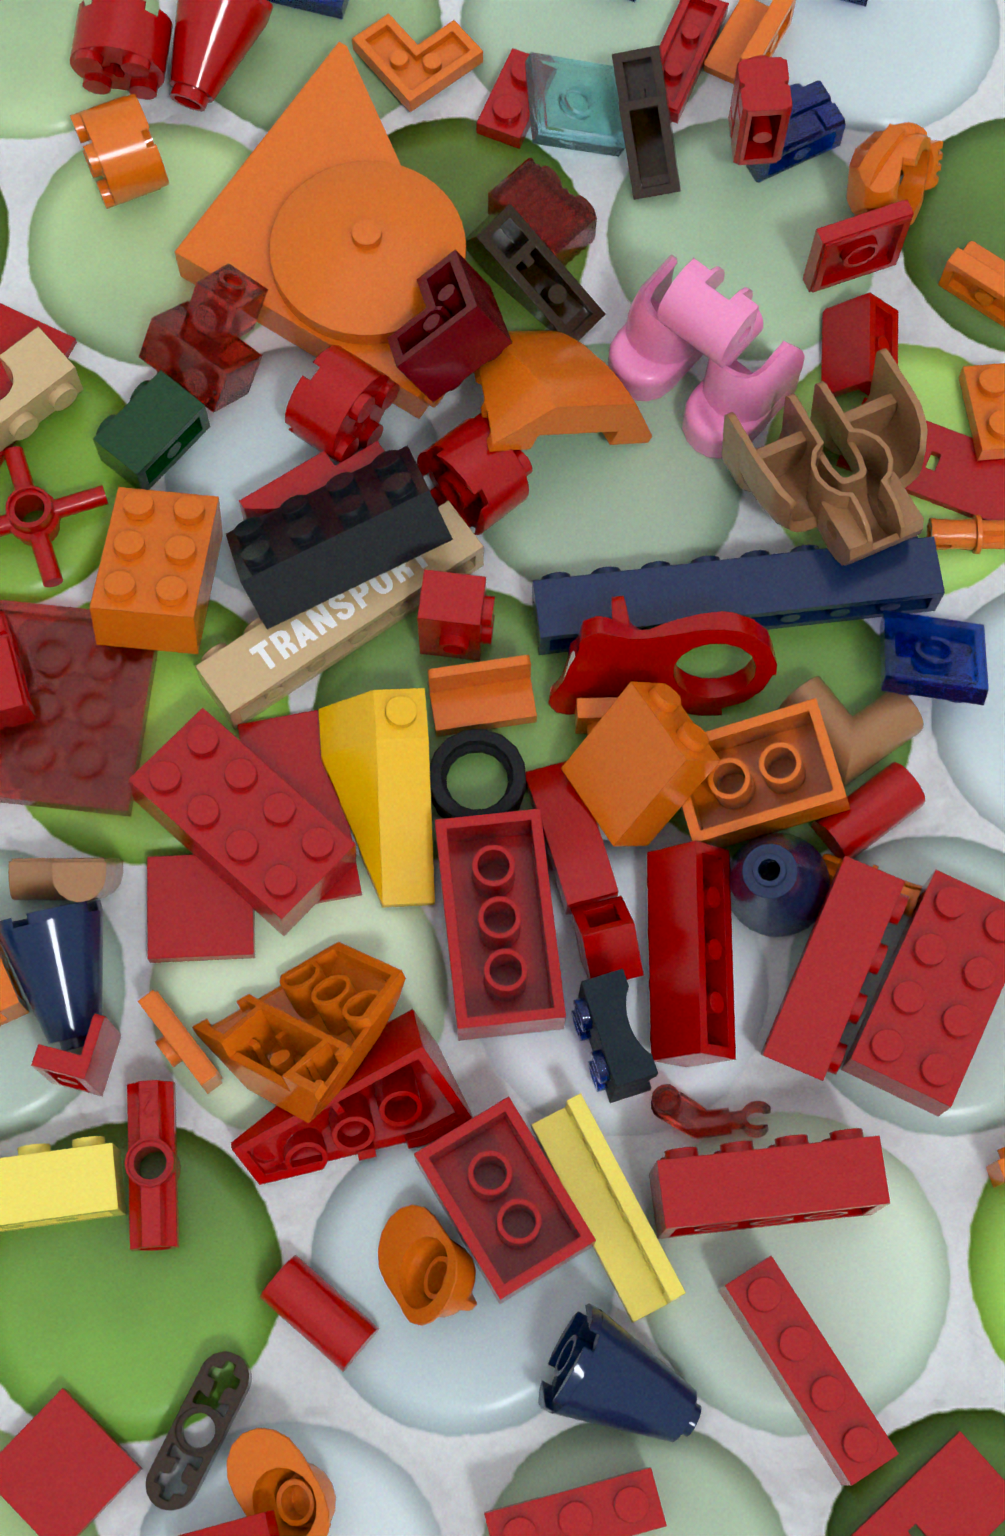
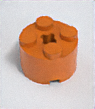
[70,93,169,209]

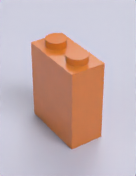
[561,681,721,846]

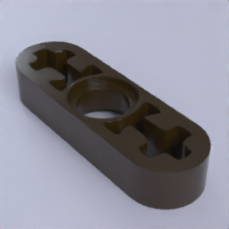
[145,1352,252,1510]

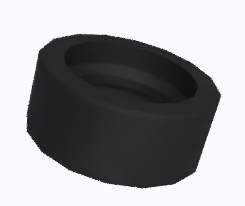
[430,729,526,819]

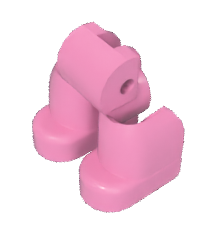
[608,254,805,459]

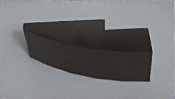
[612,45,681,200]

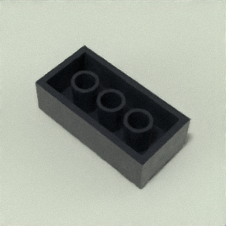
[226,445,453,629]

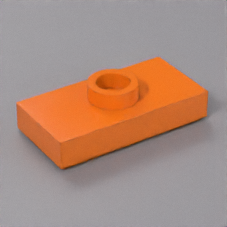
[138,990,223,1094]

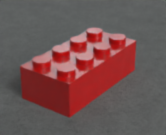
[128,708,356,936]
[435,809,566,1041]
[841,870,1005,1117]
[649,1128,890,1239]

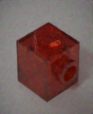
[183,263,268,349]

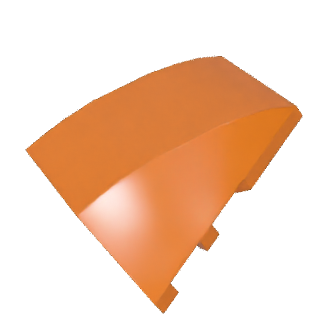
[474,330,652,452]
[192,942,406,1123]

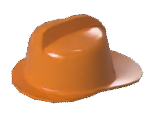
[378,1205,477,1326]
[227,1428,336,1536]

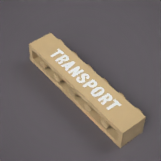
[195,501,484,730]

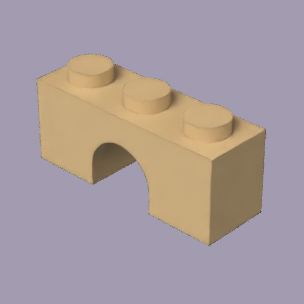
[0,327,83,452]

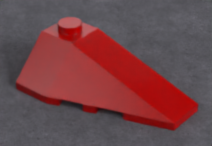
[231,1009,473,1185]

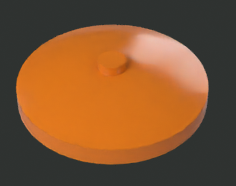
[269,161,466,345]

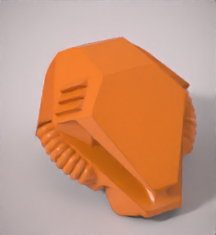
[846,122,943,225]

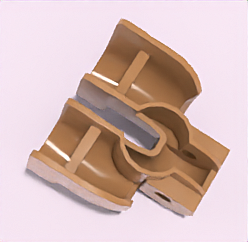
[722,348,928,565]

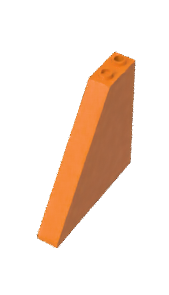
[175,42,445,419]

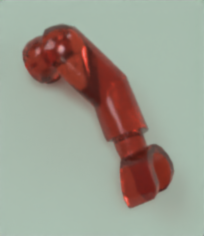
[651,1084,771,1139]

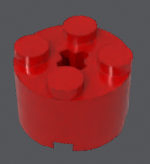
[70,0,173,100]
[285,345,399,463]
[417,413,533,535]

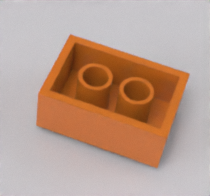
[89,487,223,654]
[682,698,850,848]

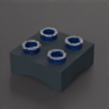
[571,969,658,1103]

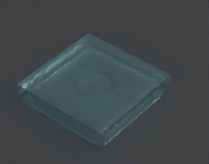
[525,52,625,157]

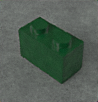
[93,370,210,490]

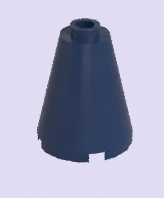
[730,833,830,937]
[0,900,103,1051]
[538,1303,701,1442]

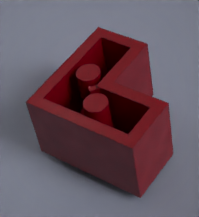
[387,249,512,403]

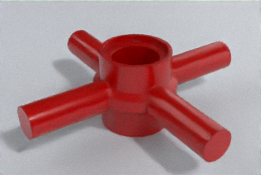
[0,446,109,588]

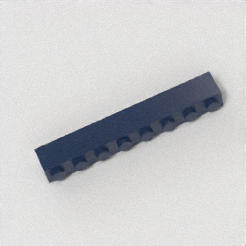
[532,536,945,655]

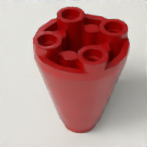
[169,0,273,112]

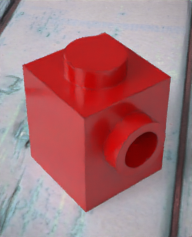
[570,896,644,980]

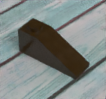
[465,204,605,341]

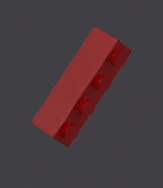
[647,841,736,1067]
[760,856,909,1081]
[718,1255,899,1486]

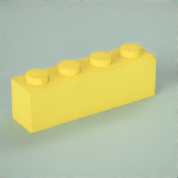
[0,1136,126,1232]

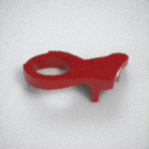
[548,596,777,716]

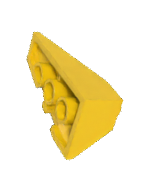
[318,688,435,908]

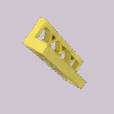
[531,1093,686,1323]

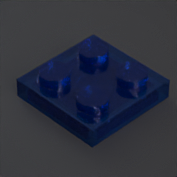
[880,610,989,705]

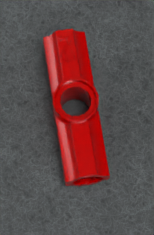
[124,1080,181,1251]

